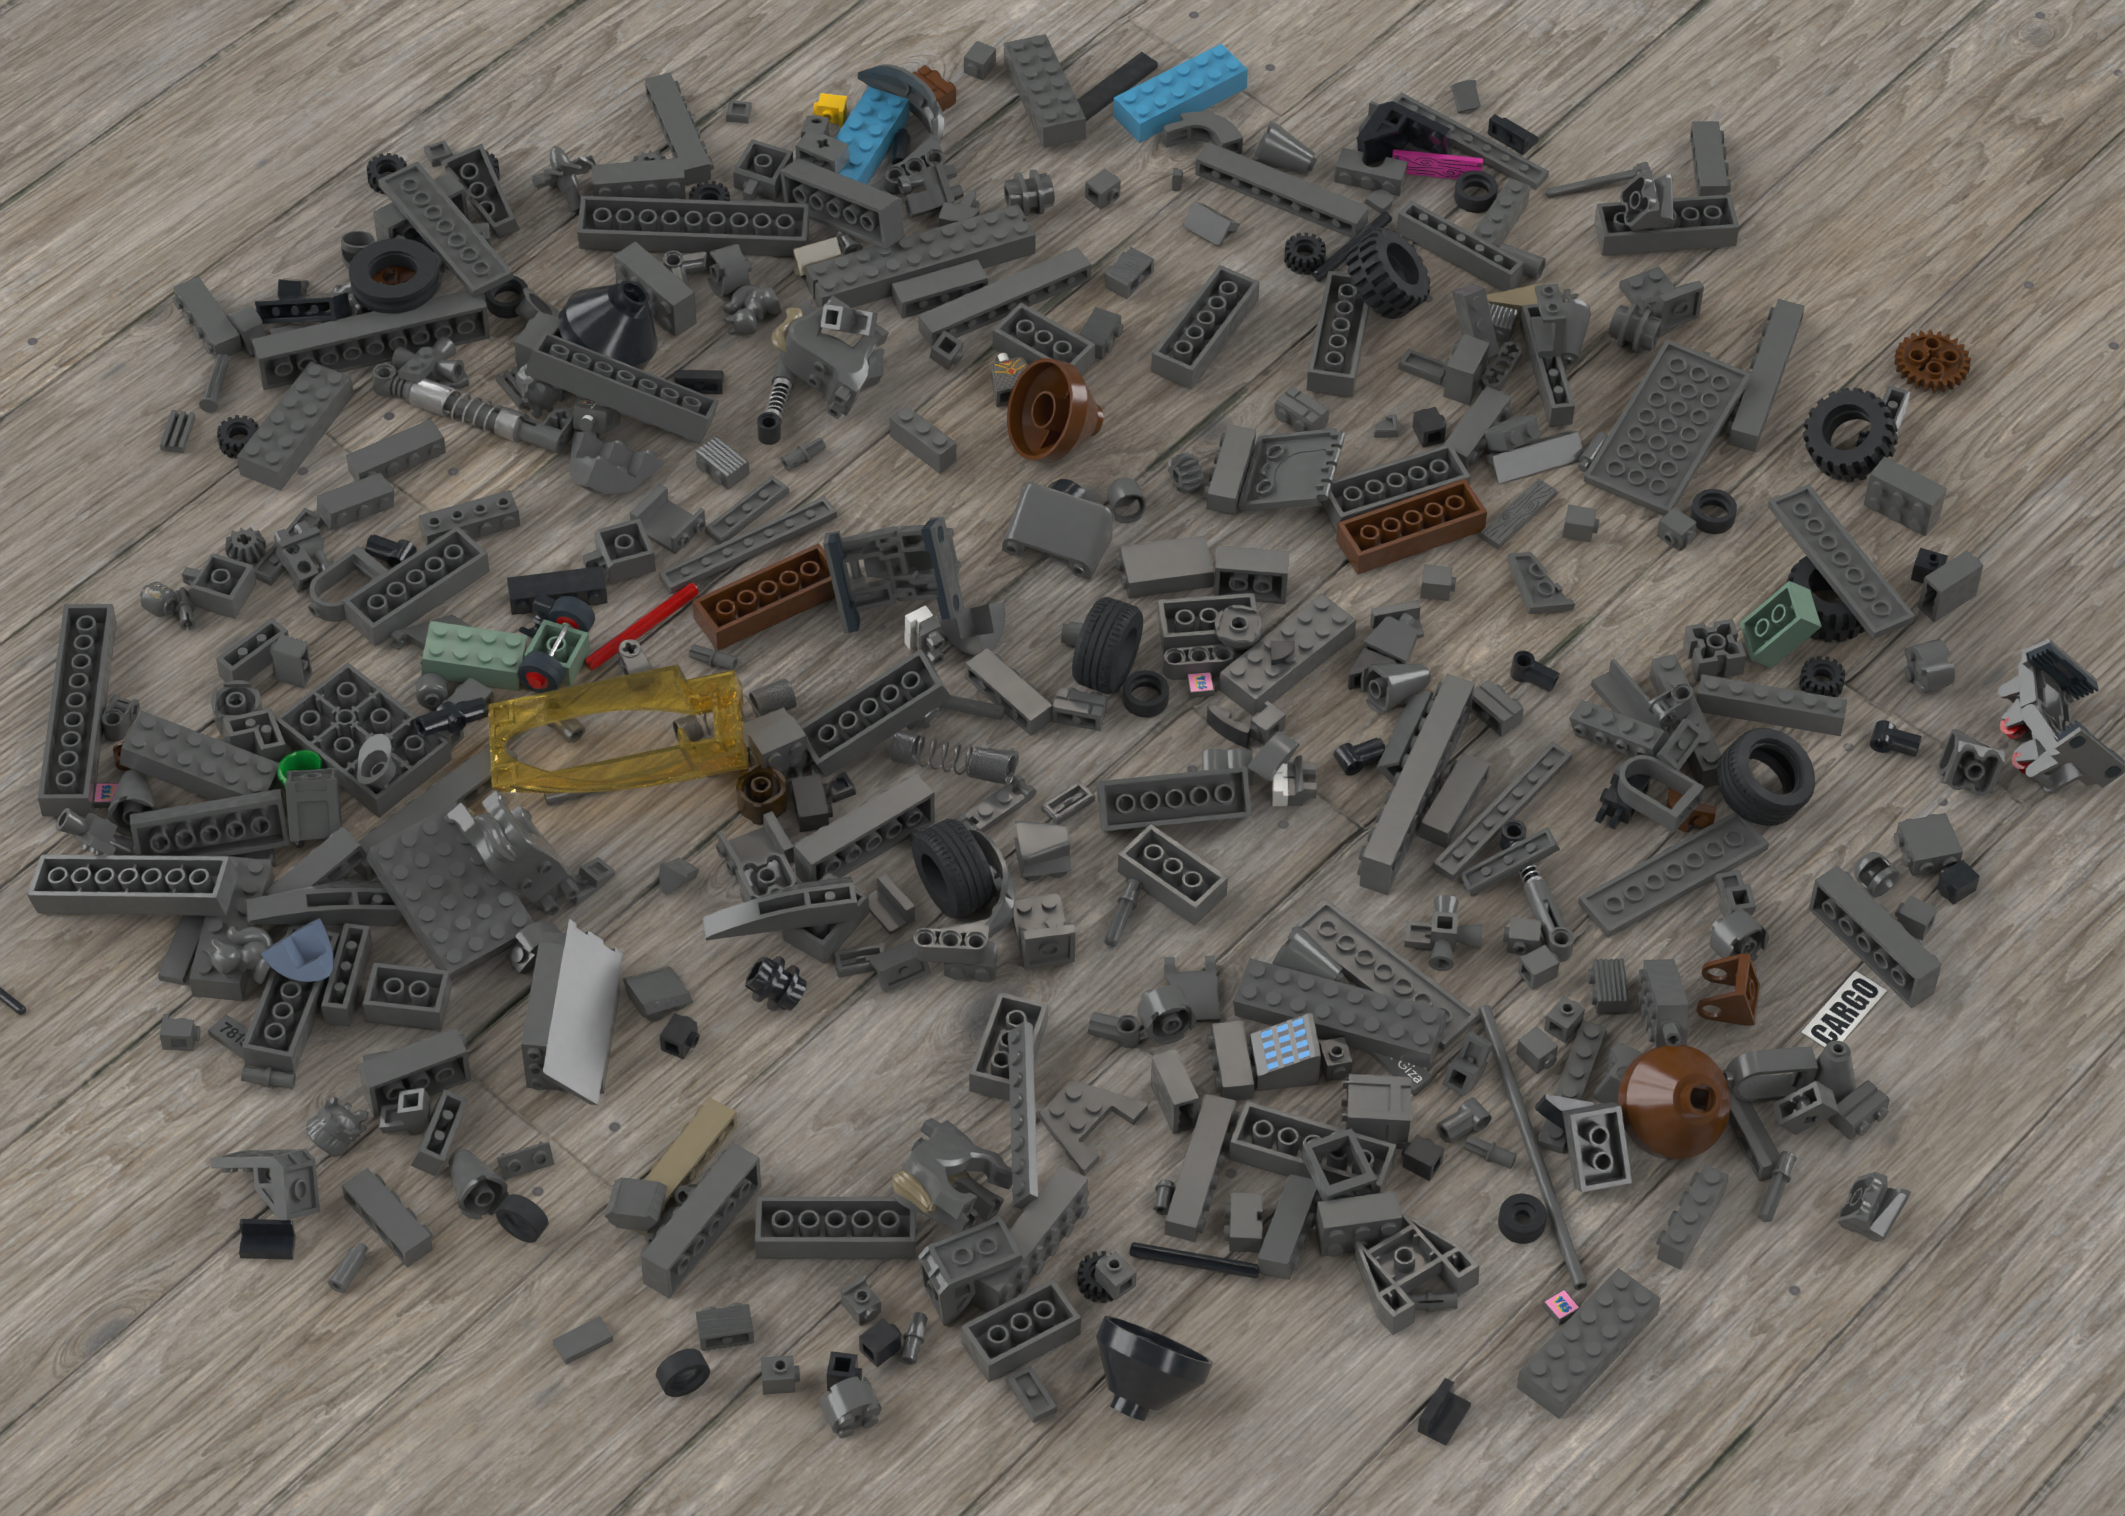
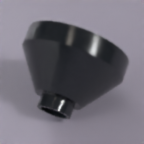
[558,280,658,370]
[1096,1316,1213,1421]

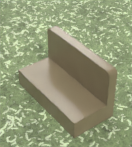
[793,237,842,276]

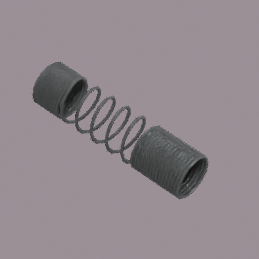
[673,678,797,750]
[890,730,1016,785]

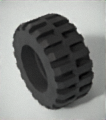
[1346,228,1431,319]
[1803,388,1898,482]
[1787,556,1866,643]

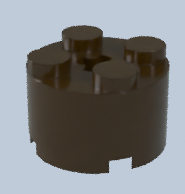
[736,765,787,825]

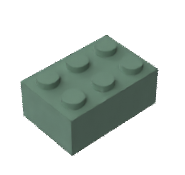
[1740,581,1821,668]

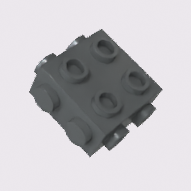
[1894,813,1963,876]

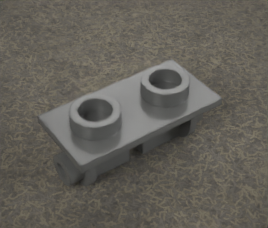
[497,1141,554,1180]

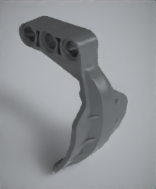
[857,64,945,194]
[913,830,1015,964]

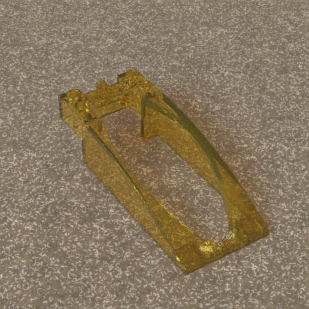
[488,664,749,793]

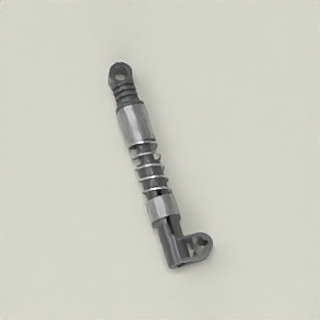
[373,363,574,453]

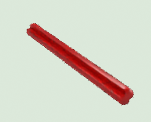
[584,583,699,670]

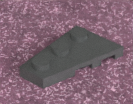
[1507,552,1575,614]

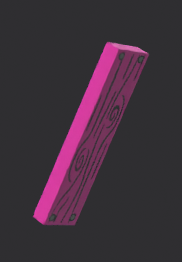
[1393,150,1483,179]

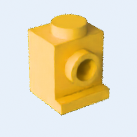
[813,93,847,128]

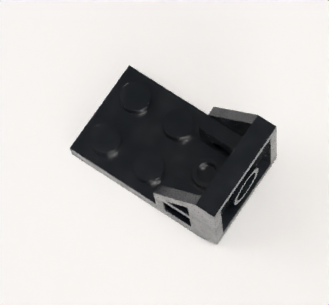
[1357,101,1452,165]

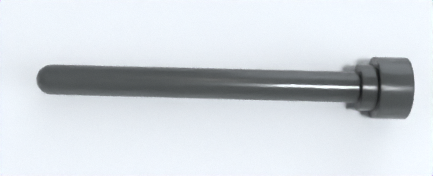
[1545,162,1650,197]

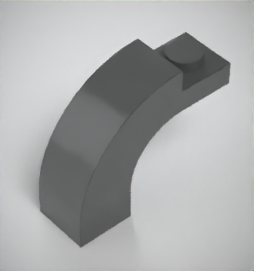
[1163,112,1243,154]

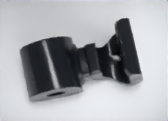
[519,593,556,638]

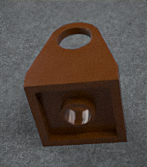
[1696,954,1760,1026]

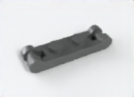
[954,774,1037,832]

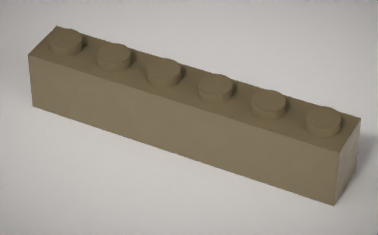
[635,1098,737,1236]

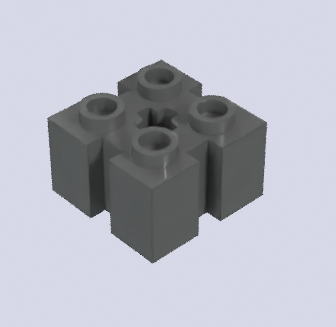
[1683,619,1746,681]

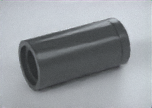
[1499,243,1546,280]

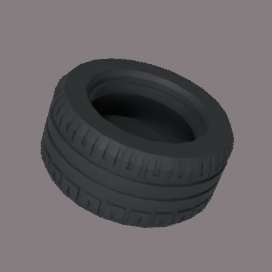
[1716,728,1815,826]

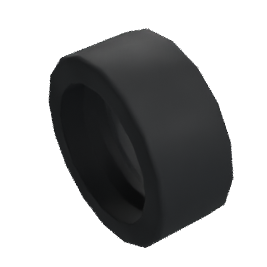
[1454,170,1498,213]
[485,276,528,319]
[1690,489,1737,534]
[1123,670,1169,718]
[496,1194,549,1243]
[655,1349,710,1397]

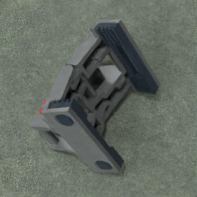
[823,516,964,634]
[1998,639,2125,793]

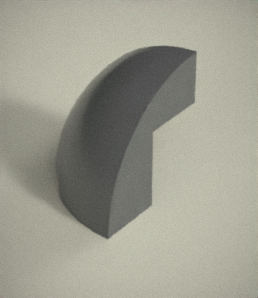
[937,602,1005,655]

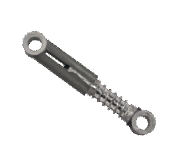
[757,355,797,445]
[1500,820,1574,962]

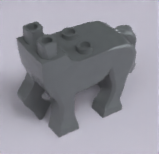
[447,790,579,916]

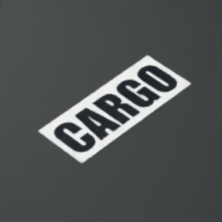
[1802,971,1887,1047]

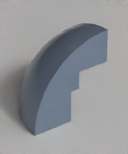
[261,918,333,982]

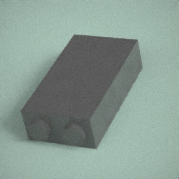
[1116,535,1214,598]

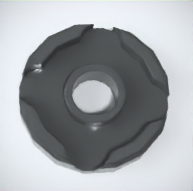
[1215,605,1263,648]

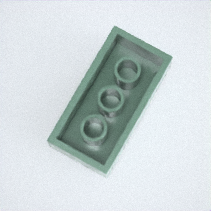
[421,621,527,691]

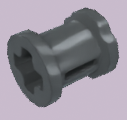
[835,231,863,255]

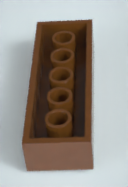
[1336,479,1487,575]
[693,543,835,651]

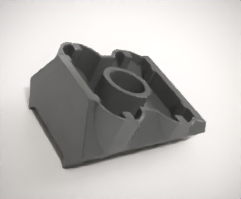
[623,966,693,1022]
[605,1178,667,1231]

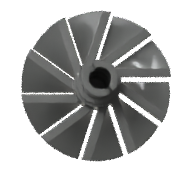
[532,146,596,212]

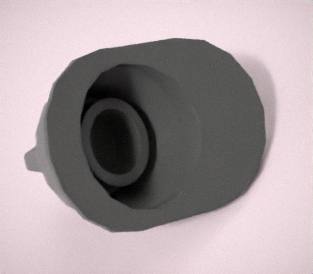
[515,288,560,323]
[357,734,396,790]

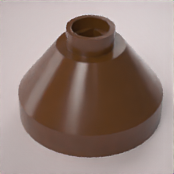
[1007,358,1103,463]
[1618,1045,1730,1159]

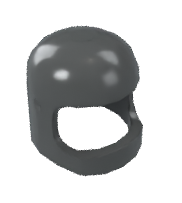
[341,231,375,269]
[1107,477,1146,523]
[1854,852,1900,897]

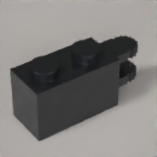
[791,765,833,832]
[1595,773,1651,830]

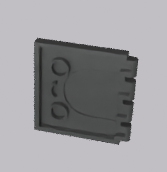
[1238,428,1346,512]

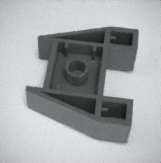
[1355,1213,1479,1335]

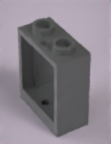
[1302,1128,1377,1201]

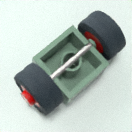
[517,596,595,695]

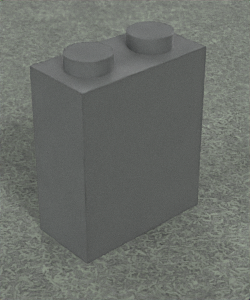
[1918,550,1984,622]
[1151,1049,1199,1134]

